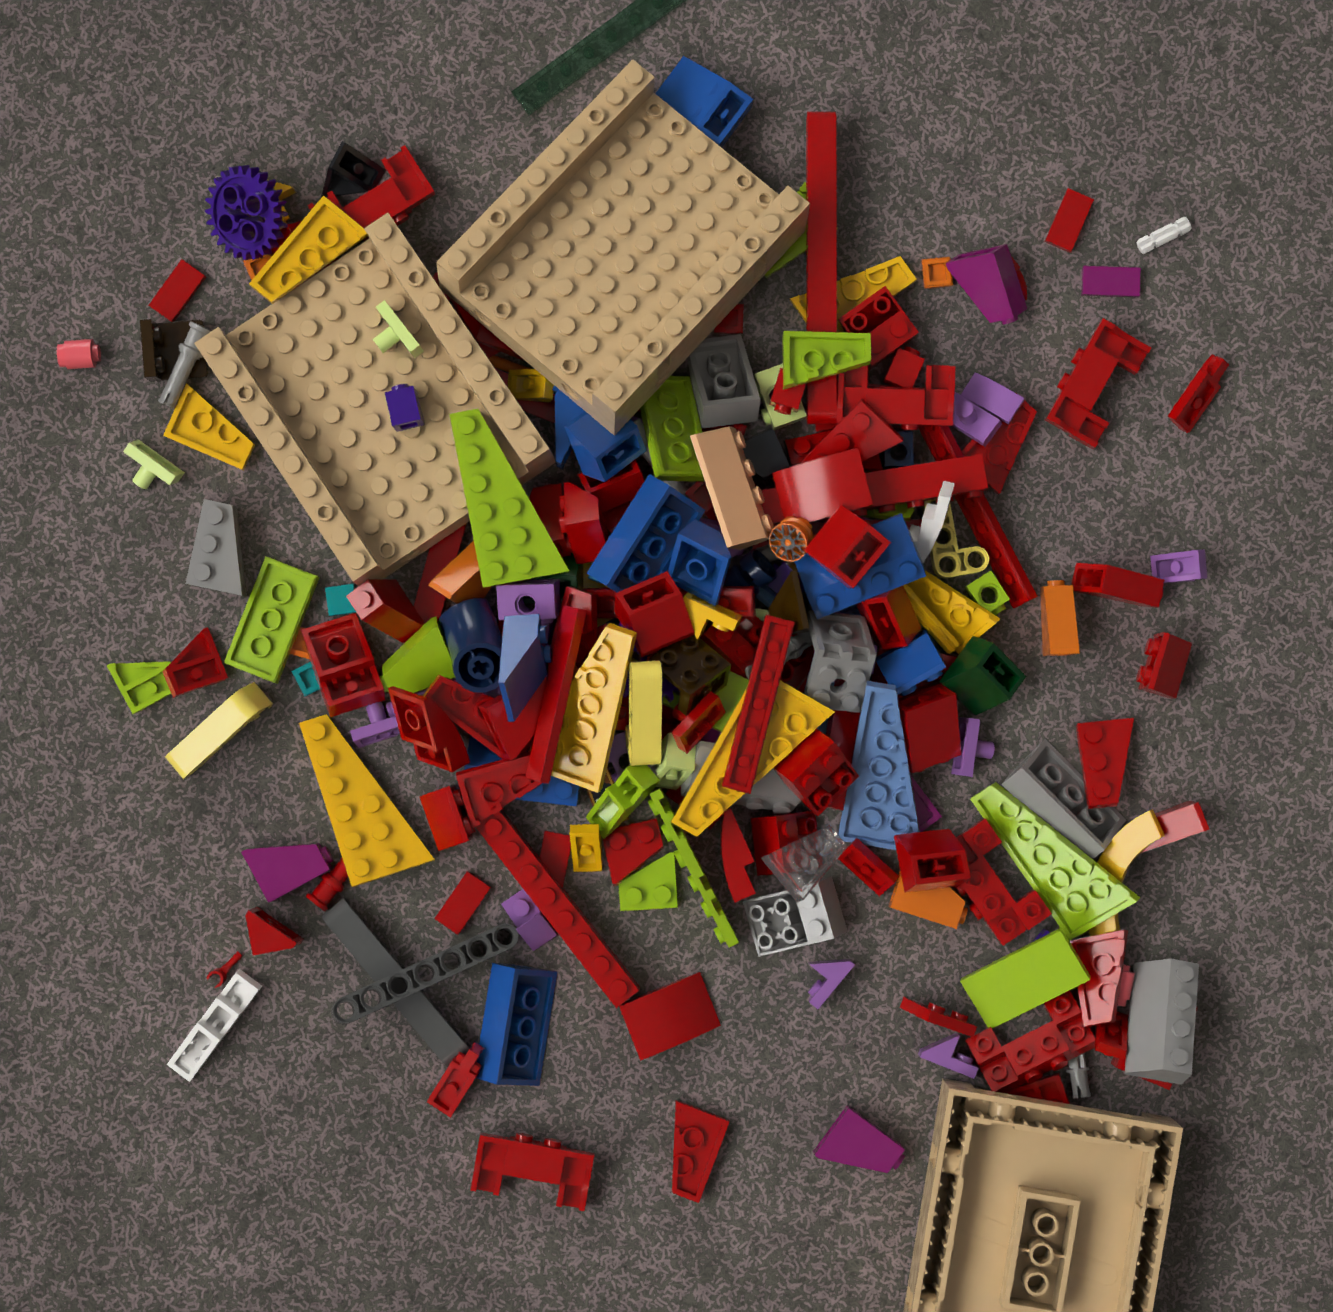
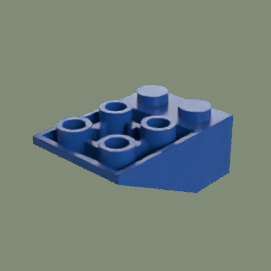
[655,56,753,148]

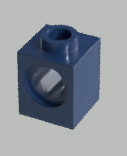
[882,431,914,469]

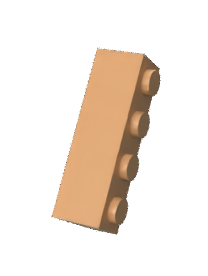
[690,426,773,550]

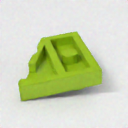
[107,661,171,714]
[619,852,678,911]

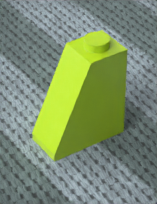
[379,616,455,693]

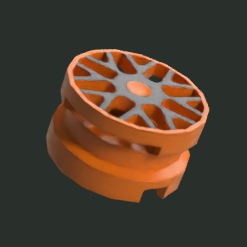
[769,516,815,562]

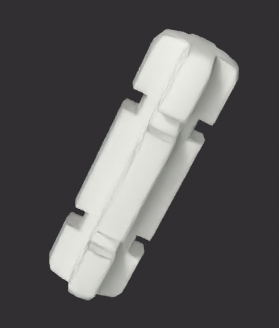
[1136,217,1192,254]

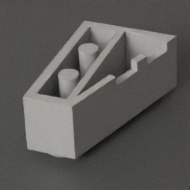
[185,499,247,597]

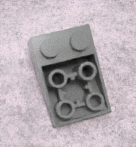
[743,876,848,957]

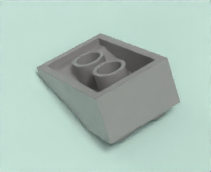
[687,334,760,428]

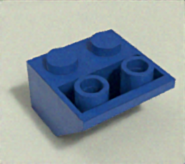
[564,411,647,482]
[876,629,946,696]

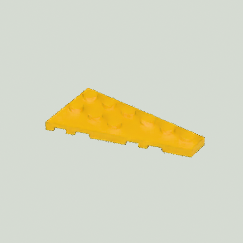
[528,623,637,793]
[671,680,835,837]
[299,714,435,888]

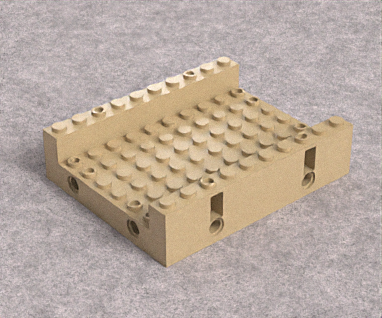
[436,59,810,436]
[194,213,556,586]
[903,1078,1183,1312]

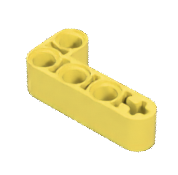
[922,499,989,579]
[625,660,662,766]
[165,682,273,780]

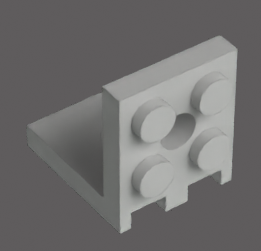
[804,610,876,713]

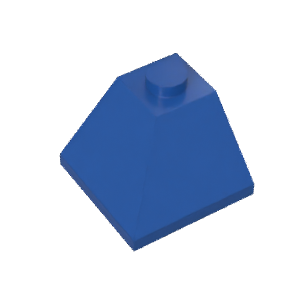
[668,519,732,606]

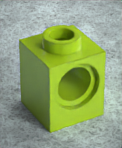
[964,571,1010,615]

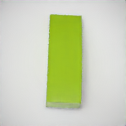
[586,765,660,839]

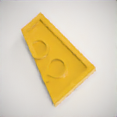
[163,383,255,471]

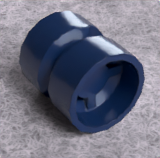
[724,549,777,596]

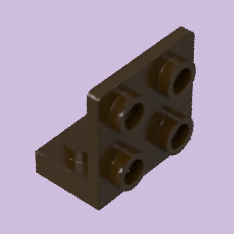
[140,319,208,382]
[649,634,731,716]

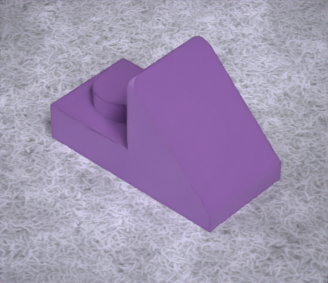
[1150,550,1207,583]
[501,889,557,951]
[808,959,855,1009]
[918,1033,978,1079]

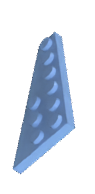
[837,681,920,850]

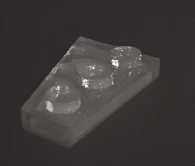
[761,825,847,902]

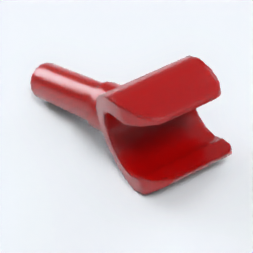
[207,951,242,988]

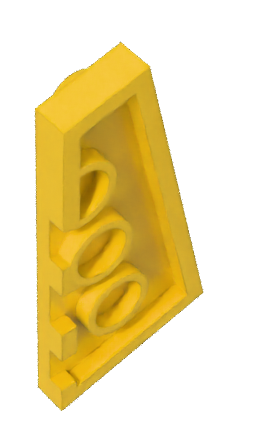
[249,196,368,304]
[790,256,917,332]

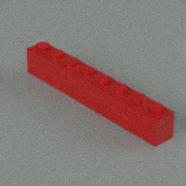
[761,454,988,532]
[476,810,640,1008]

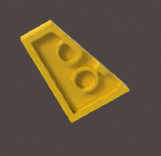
[907,570,1000,654]

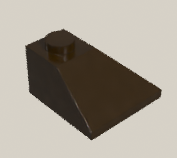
[764,570,809,635]

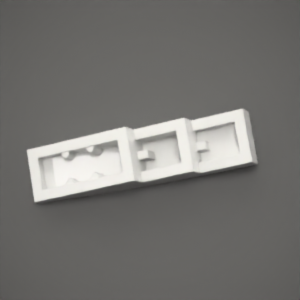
[909,481,955,563]
[167,969,262,1082]

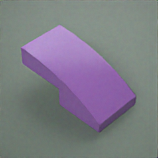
[961,372,1024,425]

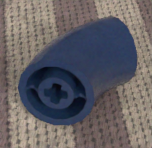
[438,598,502,693]

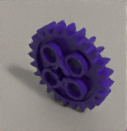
[205,165,288,260]

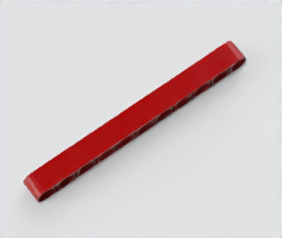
[806,112,837,424]

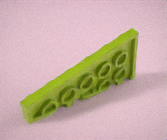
[449,409,569,588]

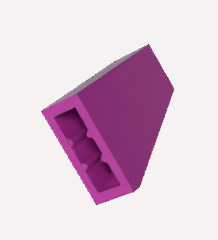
[946,244,1027,325]
[241,843,334,903]
[813,1105,905,1173]

